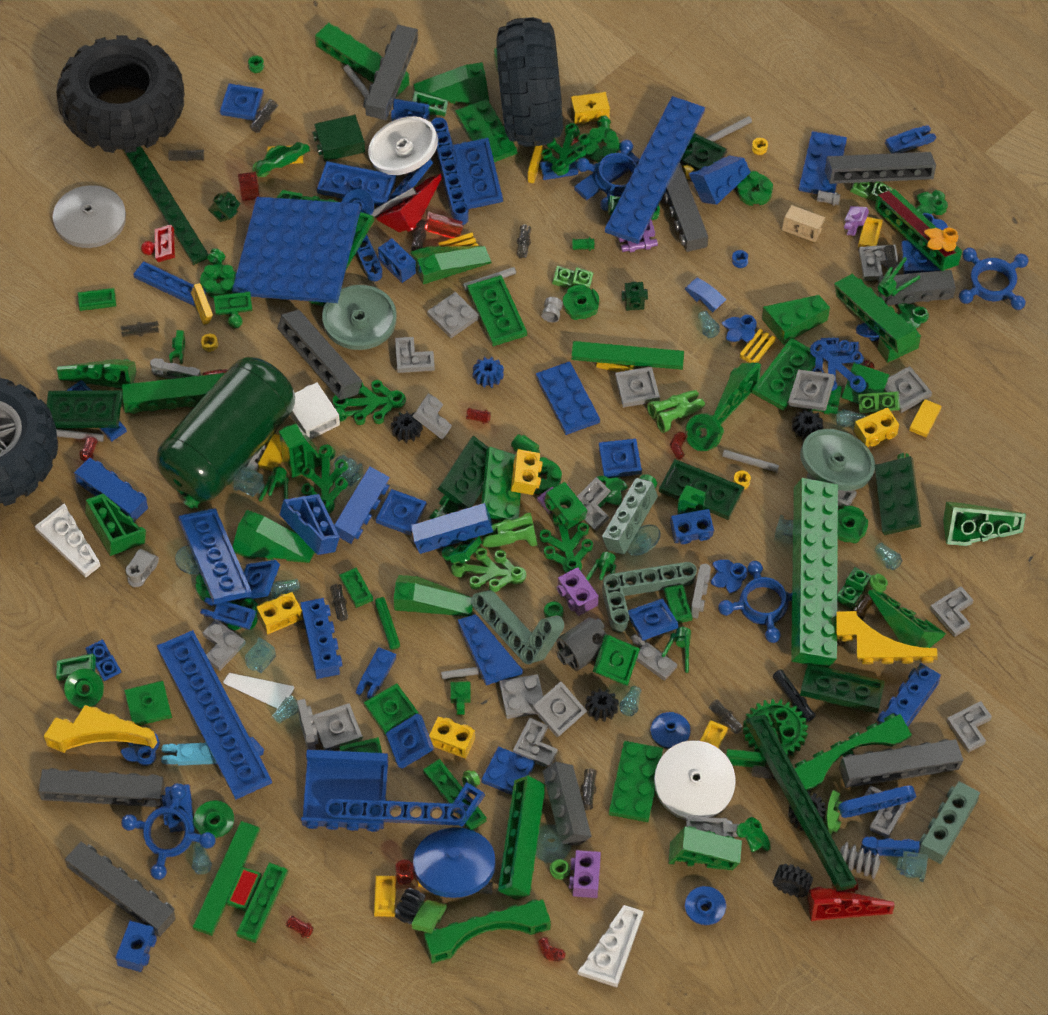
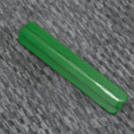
[375,597,400,650]

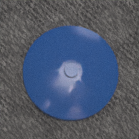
[413,827,495,898]

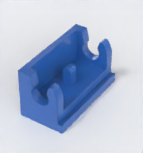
[391,99,430,122]

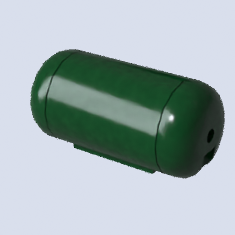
[156,357,296,502]

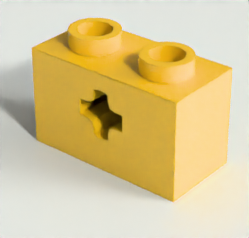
[571,92,610,124]

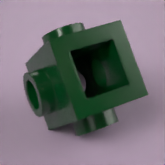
[208,191,241,222]
[621,281,648,311]

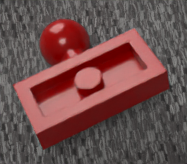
[141,225,175,262]

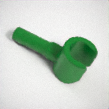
[336,407,361,422]

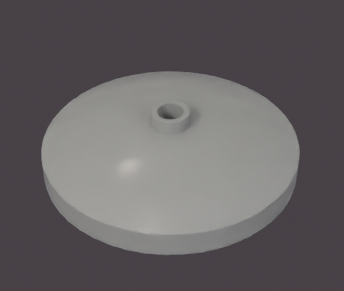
[53,185,126,248]

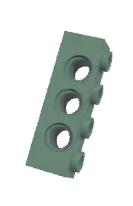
[602,478,658,555]
[919,781,980,864]

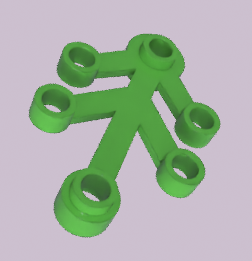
[451,548,526,592]

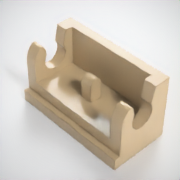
[782,205,825,242]

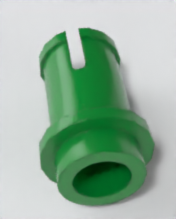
[597,116,611,128]
[572,237,595,251]

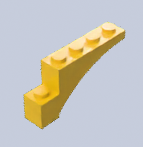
[837,611,938,665]
[44,705,157,753]

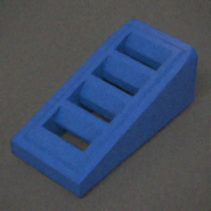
[452,782,485,827]

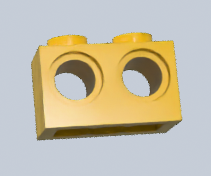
[853,408,899,447]
[511,449,542,495]
[256,592,303,635]
[429,716,475,759]

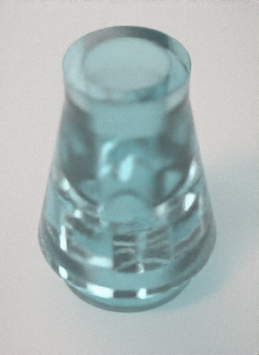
[698,311,720,338]
[836,409,865,428]
[875,543,902,570]
[270,578,300,599]
[619,686,642,716]
[272,695,298,724]
[192,843,212,875]

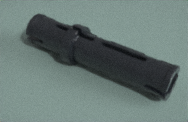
[772,669,816,722]

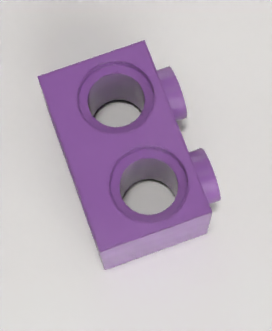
[557,567,599,616]
[569,850,601,898]

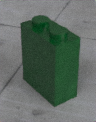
[312,114,365,162]

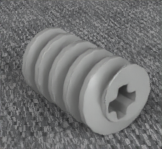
[840,842,881,879]

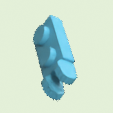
[161,743,216,766]

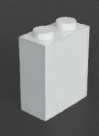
[290,383,340,439]

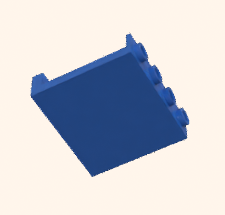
[301,750,389,832]

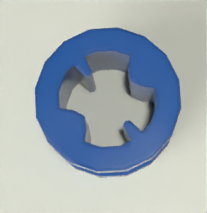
[732,250,748,268]

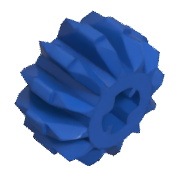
[473,356,504,388]

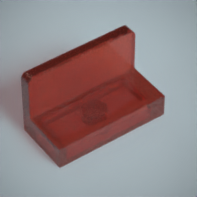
[423,212,463,238]

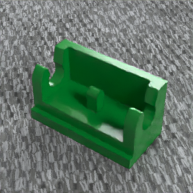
[677,485,706,515]

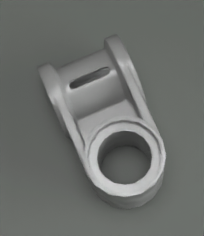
[126,549,159,587]

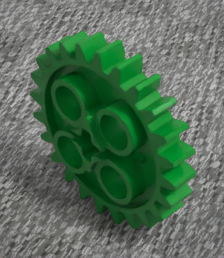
[743,699,808,756]

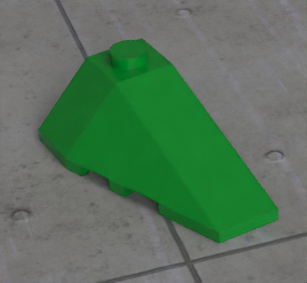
[232,510,315,563]

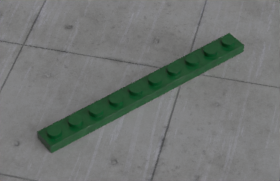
[122,146,208,265]
[745,714,857,892]

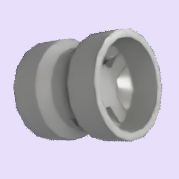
[541,297,563,323]

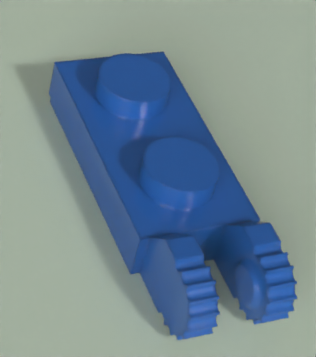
[885,125,936,154]
[200,598,256,630]
[356,647,396,699]
[861,837,920,857]

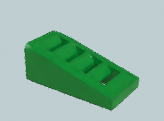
[411,91,448,116]

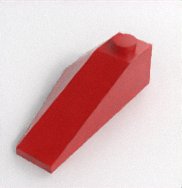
[377,174,442,232]
[807,887,895,921]

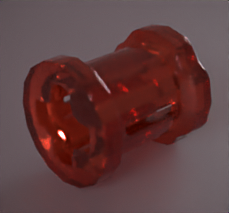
[395,859,414,885]

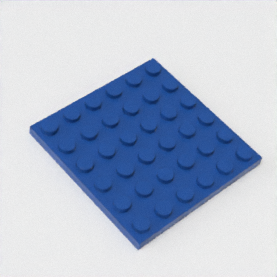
[232,197,361,303]

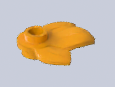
[924,228,959,252]

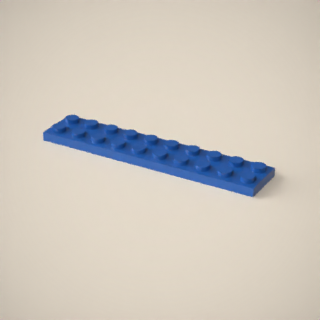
[605,96,705,244]
[157,630,272,800]

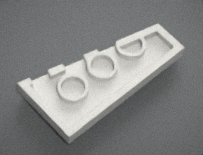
[35,503,100,578]
[578,905,644,987]

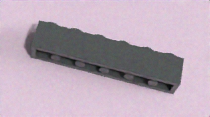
[363,25,418,120]
[824,152,936,184]
[663,162,708,252]
[277,310,362,400]
[839,739,964,788]
[39,768,165,807]
[65,842,176,937]

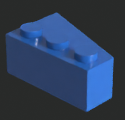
[689,155,751,205]
[279,494,340,555]

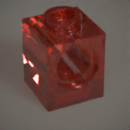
[238,172,260,201]

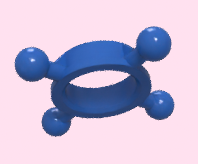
[576,140,637,212]
[959,247,1029,310]
[718,561,792,643]
[121,783,216,880]

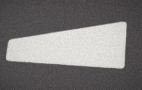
[223,673,294,710]

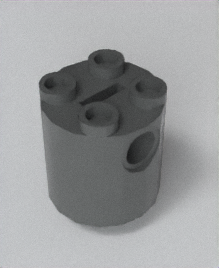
[556,617,607,671]

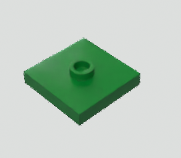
[842,363,890,404]
[592,635,640,686]
[124,681,172,726]
[364,683,419,735]

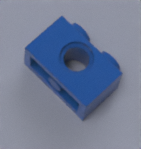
[116,921,157,972]

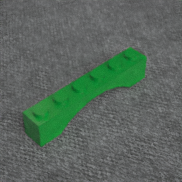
[794,713,912,791]
[424,899,551,964]

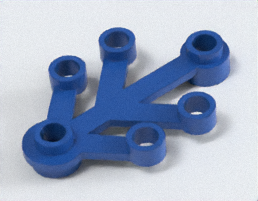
[810,340,866,392]

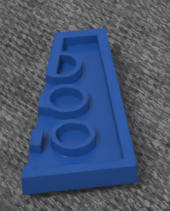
[458,614,523,685]

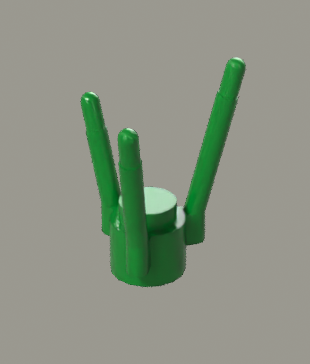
[878,257,920,297]
[259,467,289,501]
[586,552,616,588]
[662,627,691,673]

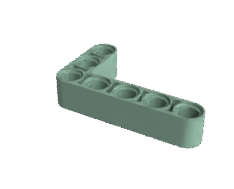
[602,562,697,633]
[471,590,564,664]

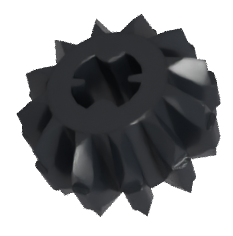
[791,409,823,440]
[391,411,423,443]
[585,688,619,722]
[395,888,425,924]

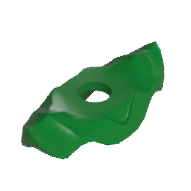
[255,142,310,177]

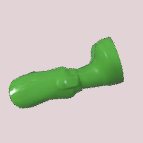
[647,390,705,433]
[482,512,537,547]

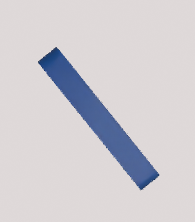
[431,118,469,225]
[325,799,467,826]

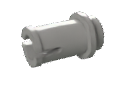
[817,190,841,206]

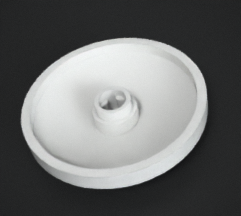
[368,117,438,175]
[654,741,735,820]

